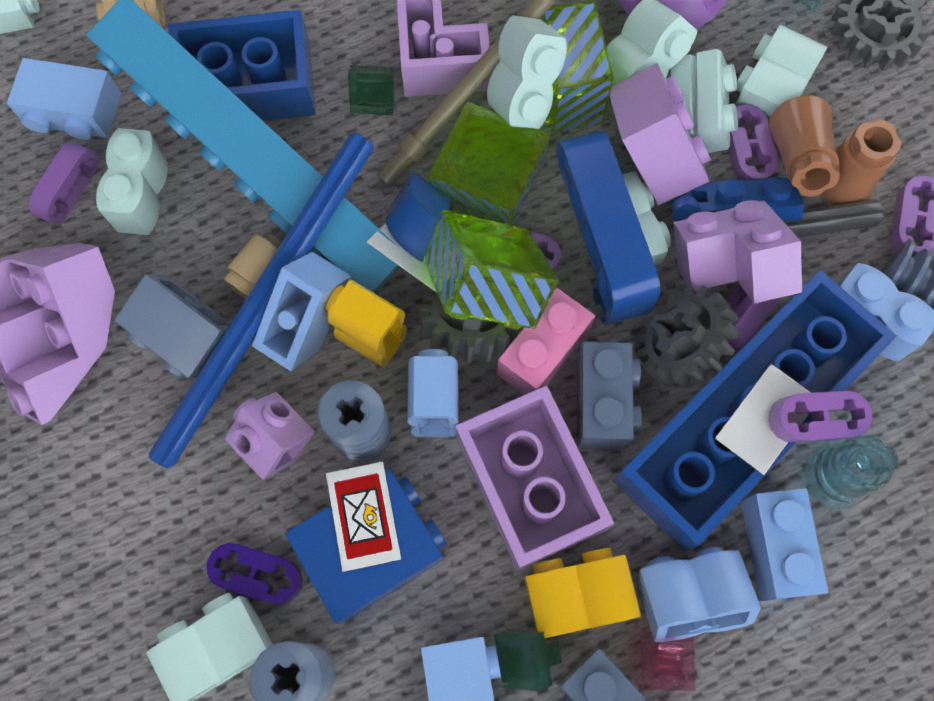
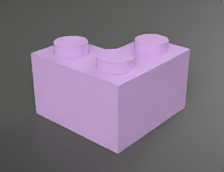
[397,0,491,97]
[607,63,711,205]
[673,200,802,304]

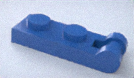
[670,177,805,222]

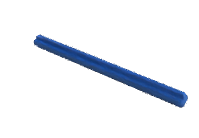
[149,132,373,468]

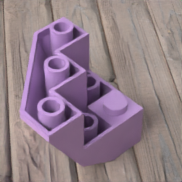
[0,243,115,425]

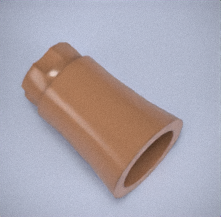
[768,95,840,197]
[820,119,902,205]

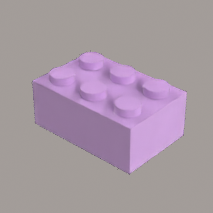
[455,385,615,572]

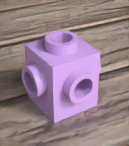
[225,392,315,480]

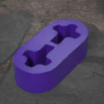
[206,543,303,605]

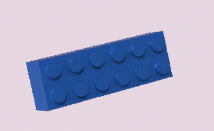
[613,270,897,552]

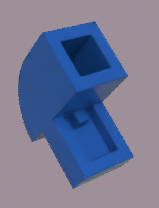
[386,172,488,277]

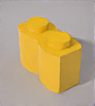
[325,280,407,368]
[524,547,641,639]

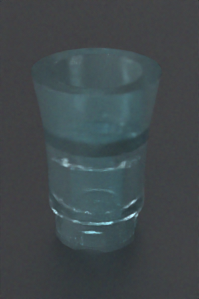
[803,435,899,510]

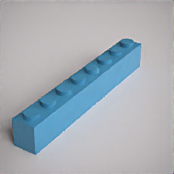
[86,0,401,294]

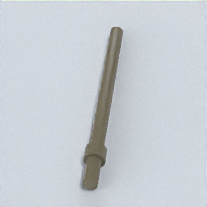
[378,0,557,186]

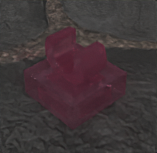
[640,635,695,691]

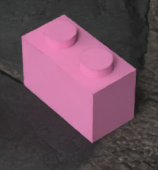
[497,288,596,395]

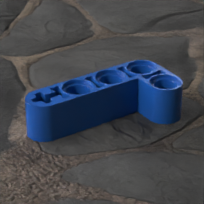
[556,131,660,326]

